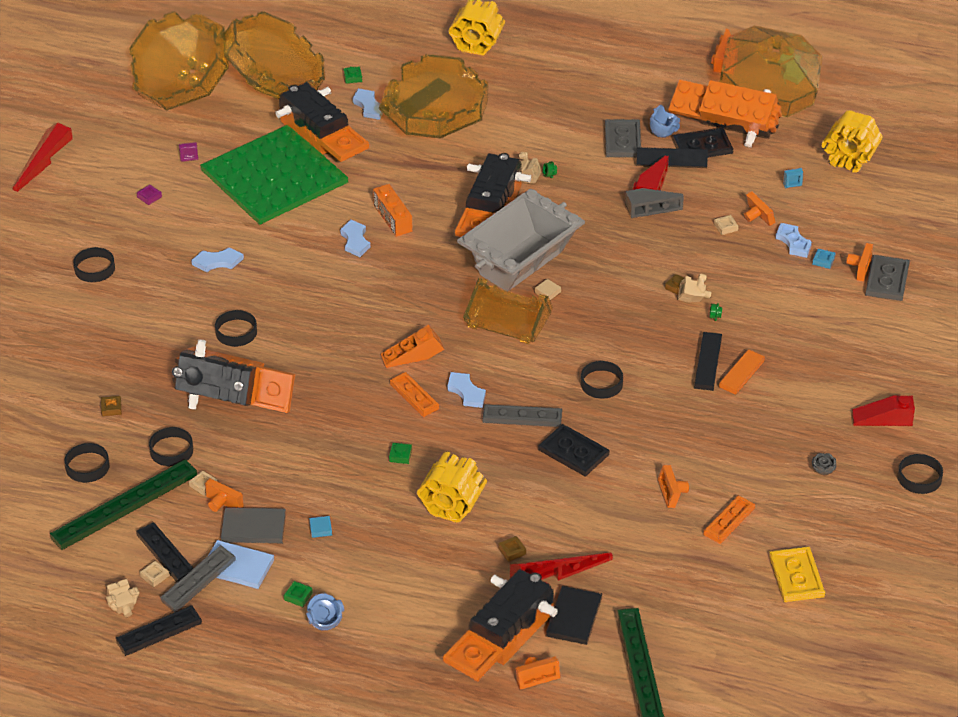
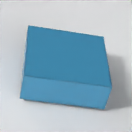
[783,168,803,188]
[812,249,836,269]
[309,516,332,538]

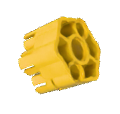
[449,0,505,55]
[822,110,882,172]
[417,452,487,523]

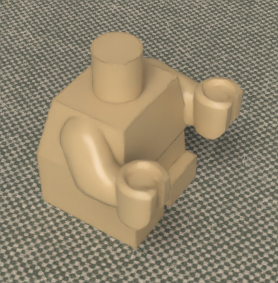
[519,152,541,183]
[678,274,712,303]
[106,579,140,617]

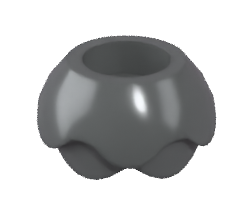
[812,453,837,475]

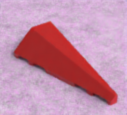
[12,122,73,192]
[510,553,613,580]

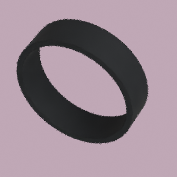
[73,247,115,282]
[215,310,257,347]
[581,361,623,399]
[149,427,194,466]
[64,443,110,483]
[898,454,943,494]

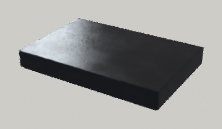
[673,127,733,157]
[538,424,610,477]
[546,586,602,645]

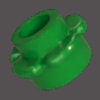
[543,161,557,179]
[709,303,723,321]

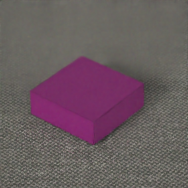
[179,142,198,162]
[137,185,162,205]

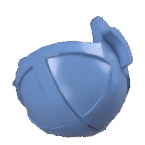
[650,105,680,138]
[306,594,345,631]

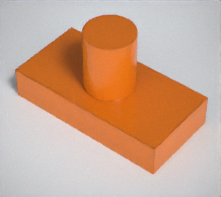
[744,191,776,226]
[846,243,873,282]
[658,465,689,508]
[205,478,244,512]
[516,656,560,690]

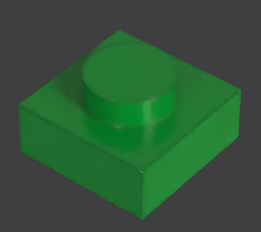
[343,66,362,84]
[389,443,412,464]
[284,581,313,607]

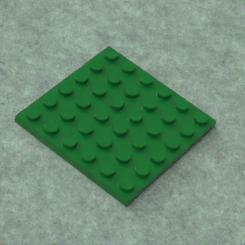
[200,125,348,225]

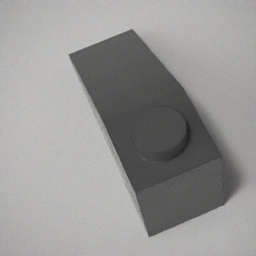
[625,188,684,218]

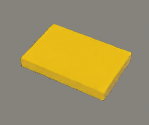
[769,547,825,602]

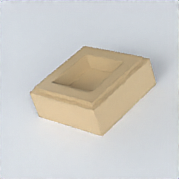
[714,215,738,235]
[535,279,561,301]
[189,471,217,496]
[140,561,170,587]

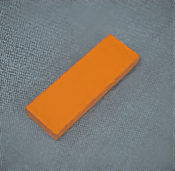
[719,349,765,395]
[390,372,439,417]
[704,495,755,544]

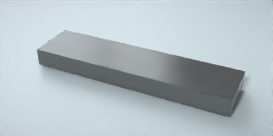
[483,404,562,427]
[160,545,236,612]

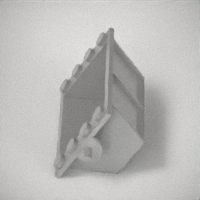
[457,189,585,292]

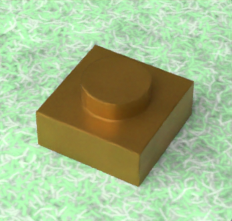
[665,274,684,295]
[101,396,122,417]
[498,536,526,562]

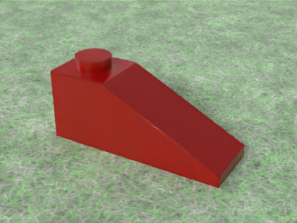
[633,156,669,191]
[852,395,915,426]

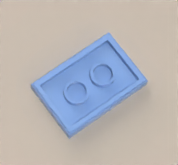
[208,540,274,589]

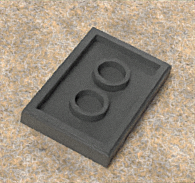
[605,119,641,157]
[865,255,910,301]
[221,508,286,543]

